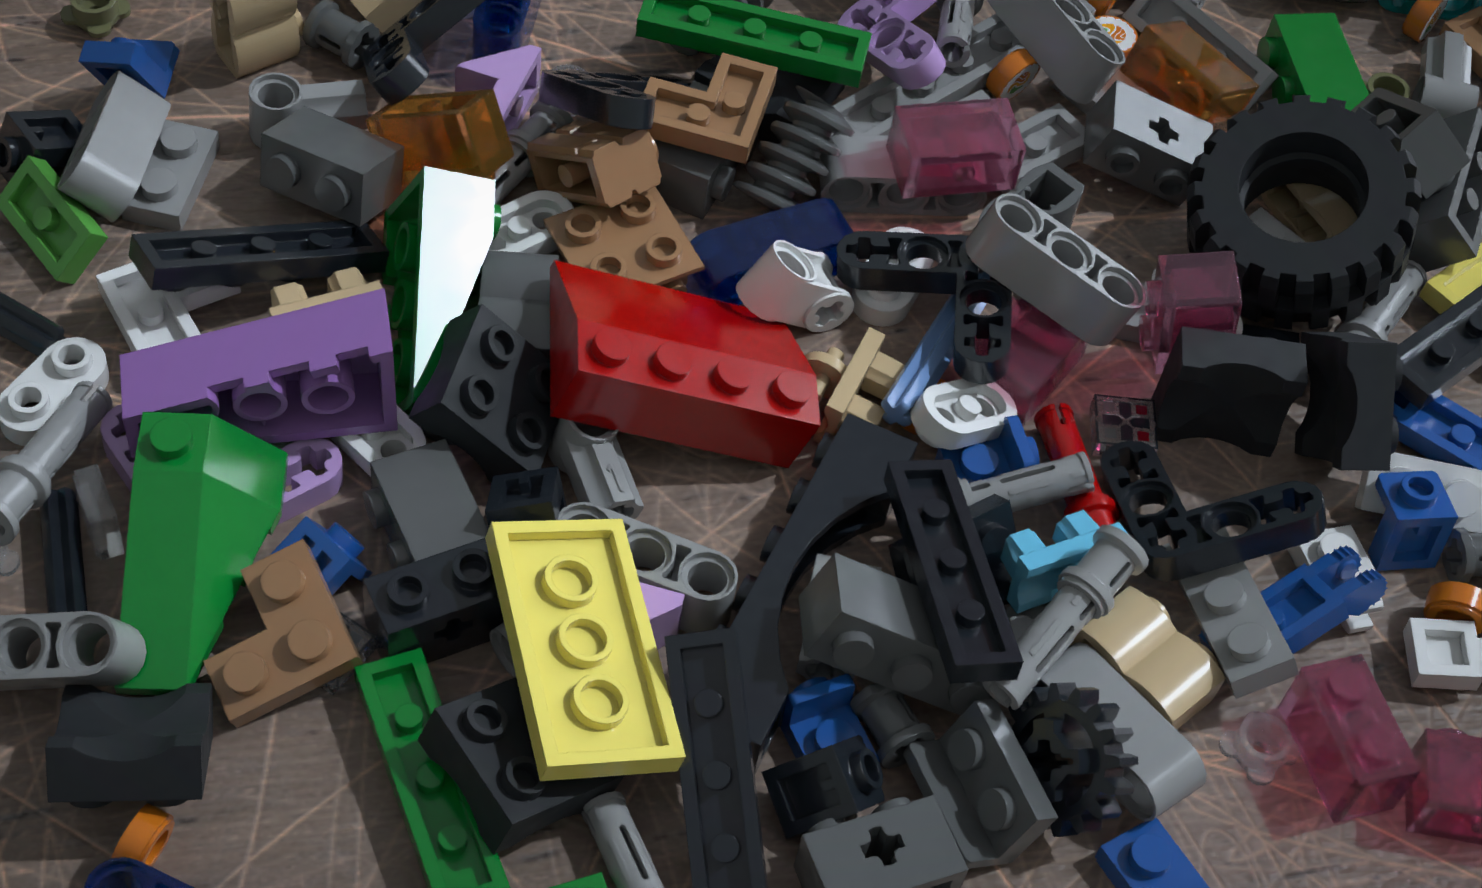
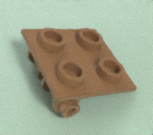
[543,187,705,292]

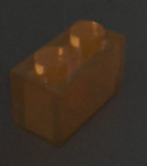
[1119,20,1260,132]
[365,89,514,185]

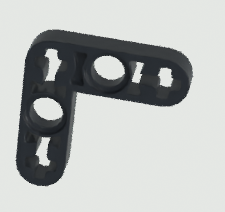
[363,0,485,106]
[539,70,691,130]
[836,231,1012,384]
[1100,440,1327,582]

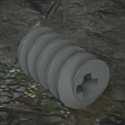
[733,85,855,217]

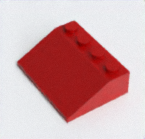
[550,260,821,468]

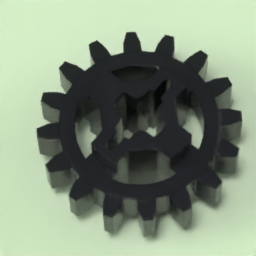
[1008,682,1138,837]

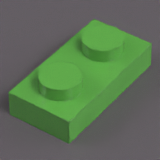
[0,156,108,284]

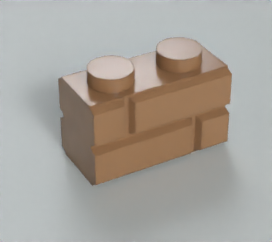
[526,120,662,208]

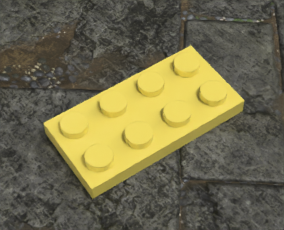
[485,519,686,781]

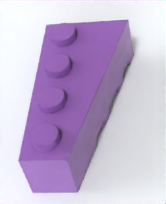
[119,288,398,458]

